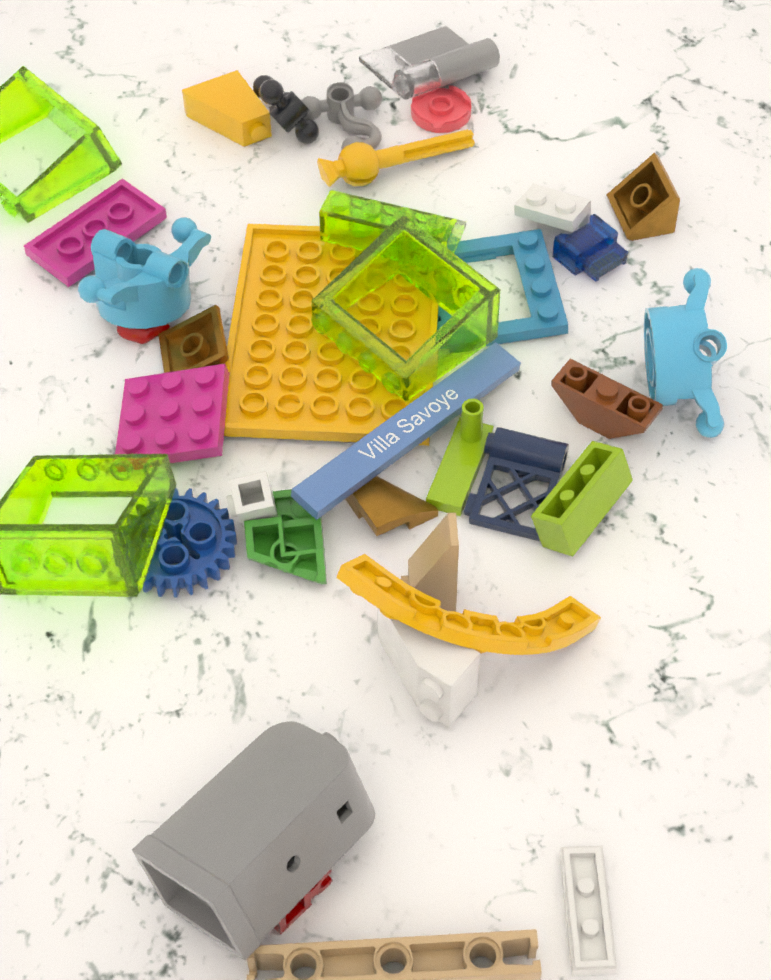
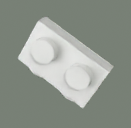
[514,184,591,232]

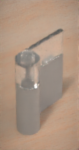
[359,26,500,100]

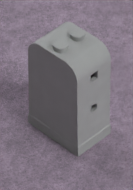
[132,721,375,960]

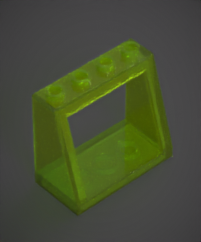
[0,66,123,223]
[311,215,501,402]
[0,454,177,597]

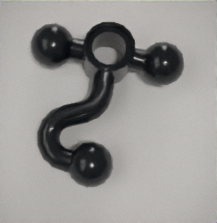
[253,75,319,144]

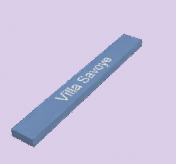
[291,342,521,520]

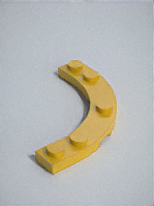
[336,554,601,655]

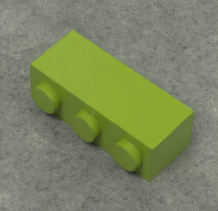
[531,441,633,557]

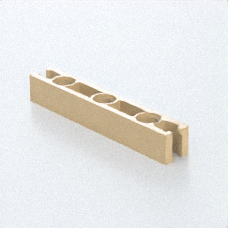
[247,929,542,980]

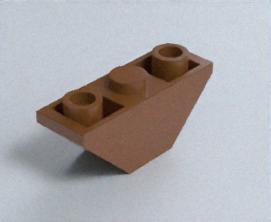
[551,358,663,439]

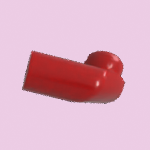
[117,323,170,344]

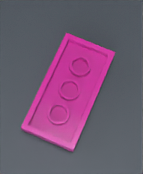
[24,178,167,287]

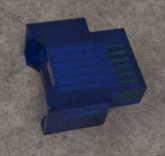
[552,213,628,282]

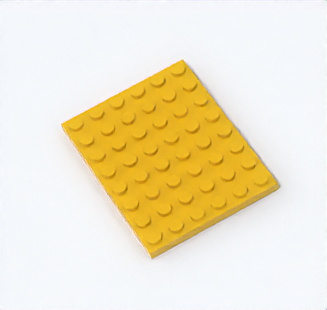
[224,223,444,446]

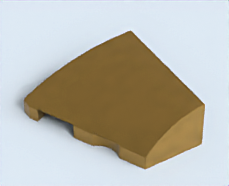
[345,476,438,536]

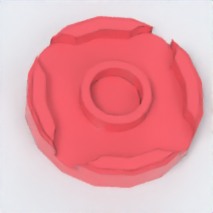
[411,84,471,133]

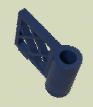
[464,427,569,542]

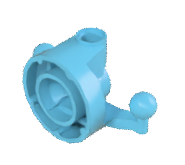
[78,217,211,329]
[643,268,727,438]

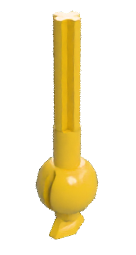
[317,129,475,187]

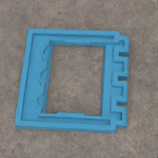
[436,229,568,351]

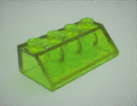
[319,190,467,271]

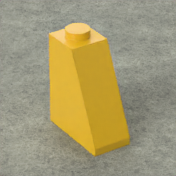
[182,70,272,147]

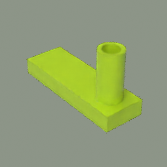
[426,399,494,517]

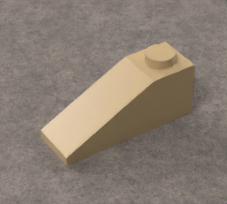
[401,513,459,611]

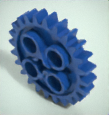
[113,488,237,598]

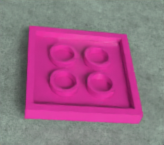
[114,364,229,471]

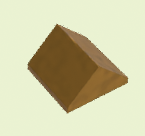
[606,153,680,241]

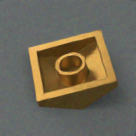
[158,305,229,373]

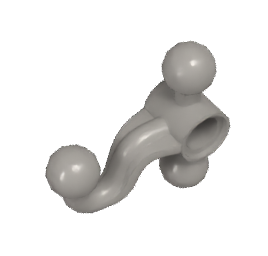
[301,82,382,150]

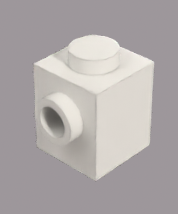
[226,471,278,528]

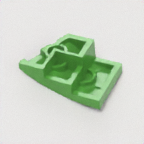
[244,489,327,584]

